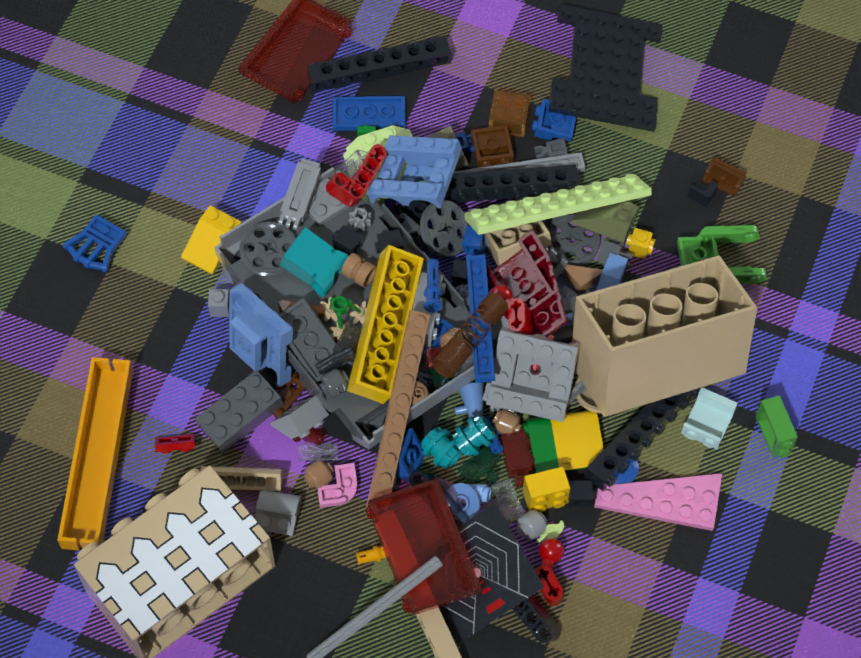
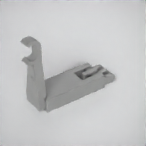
[278,158,321,230]

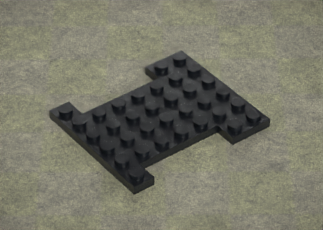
[548,4,662,132]

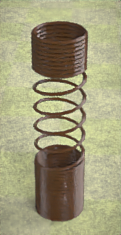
[433,293,508,378]

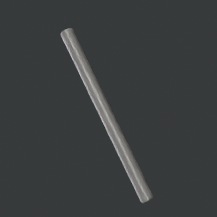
[306,556,442,658]

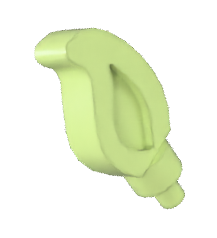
[537,521,564,542]

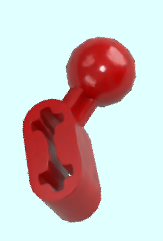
[489,284,532,335]
[535,538,564,606]

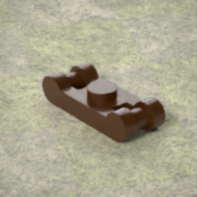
[274,371,305,418]

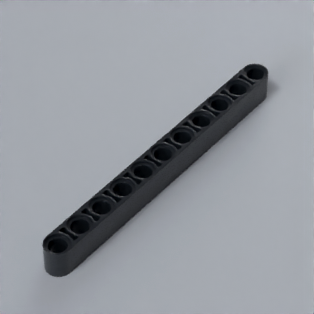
[410,471,561,643]

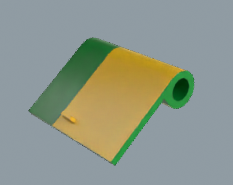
[522,411,604,473]

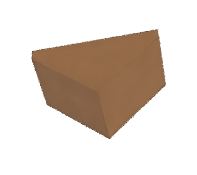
[563,264,602,295]

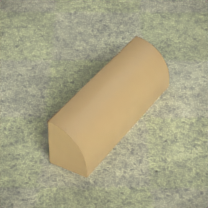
[200,466,283,491]

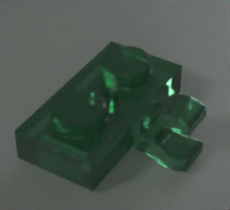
[458,446,501,485]

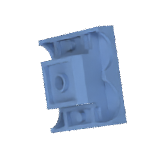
[367,135,462,208]
[229,283,293,388]

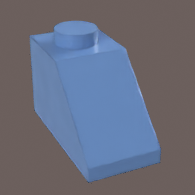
[596,253,628,291]

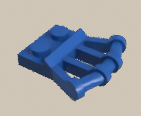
[63,214,127,273]

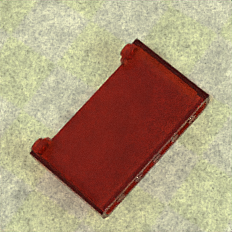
[238,0,353,103]
[365,479,482,616]

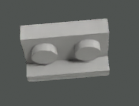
[255,490,302,536]

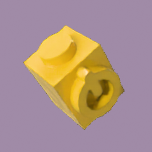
[626,228,656,259]

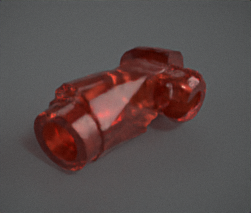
[292,428,325,446]

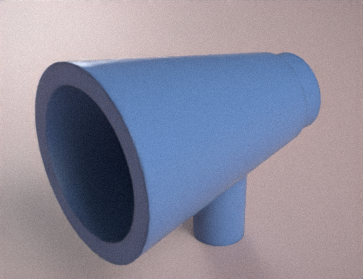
[455,382,484,418]

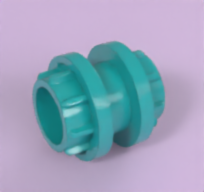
[453,416,495,456]
[421,427,462,469]

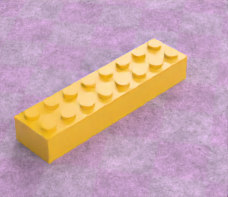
[347,245,424,404]

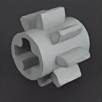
[349,207,372,231]

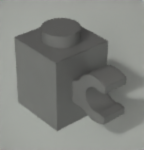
[597,237,634,268]

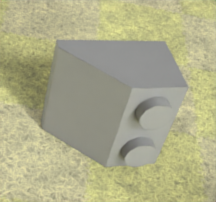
[270,395,329,439]

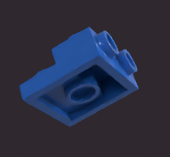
[531,99,576,141]

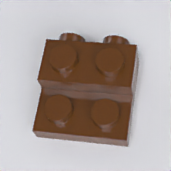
[471,125,514,168]

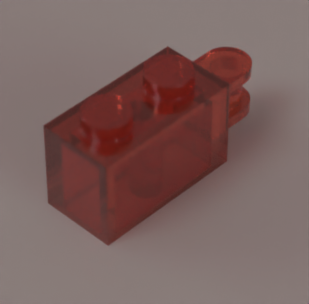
[500,431,535,489]

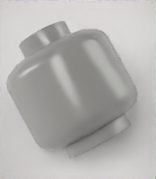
[517,510,547,540]

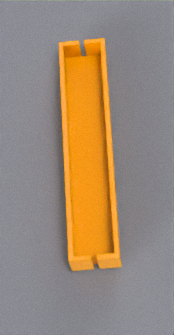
[57,357,133,550]

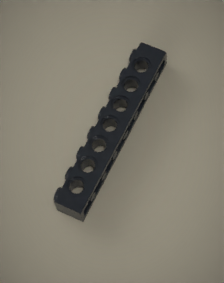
[307,36,451,93]
[444,164,581,203]
[584,388,701,491]

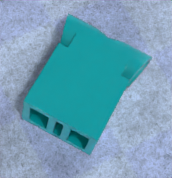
[279,227,349,297]

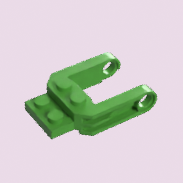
[677,225,767,284]

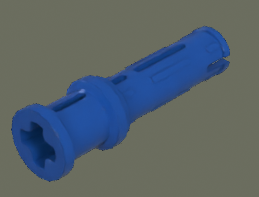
[424,259,441,313]

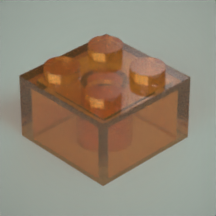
[489,90,530,137]

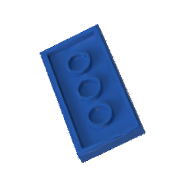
[333,96,405,131]

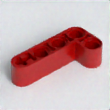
[326,144,387,207]

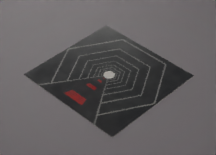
[415,503,544,644]

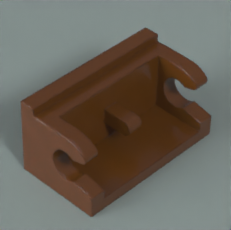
[702,157,747,197]

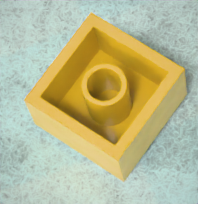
[523,467,570,512]

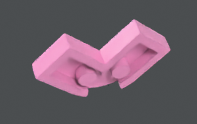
[317,463,357,508]

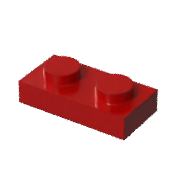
[155,434,196,454]

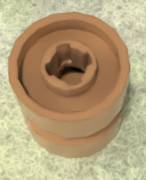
[341,253,377,288]

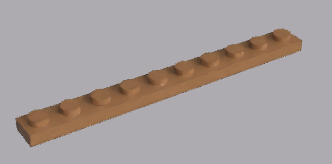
[366,310,430,511]

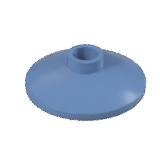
[445,483,480,523]

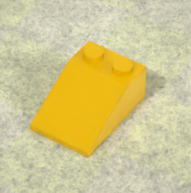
[181,205,242,275]

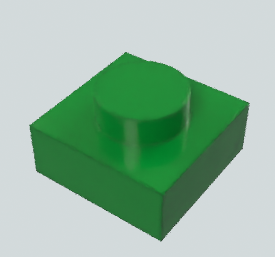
[357,125,376,137]

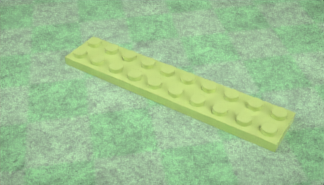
[464,174,651,235]

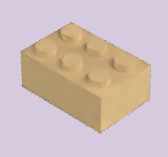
[484,220,552,266]

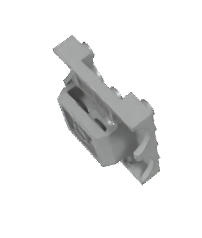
[486,326,580,422]

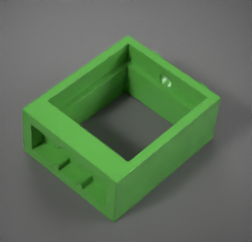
[755,395,798,458]

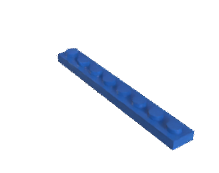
[466,254,495,383]

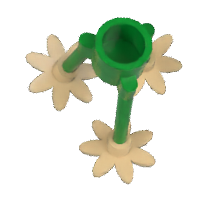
[320,296,367,342]

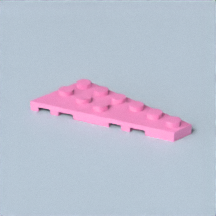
[594,474,722,531]

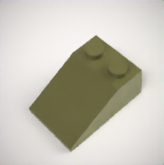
[571,201,639,243]

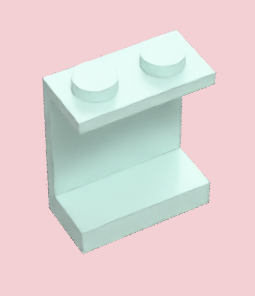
[681,387,738,449]

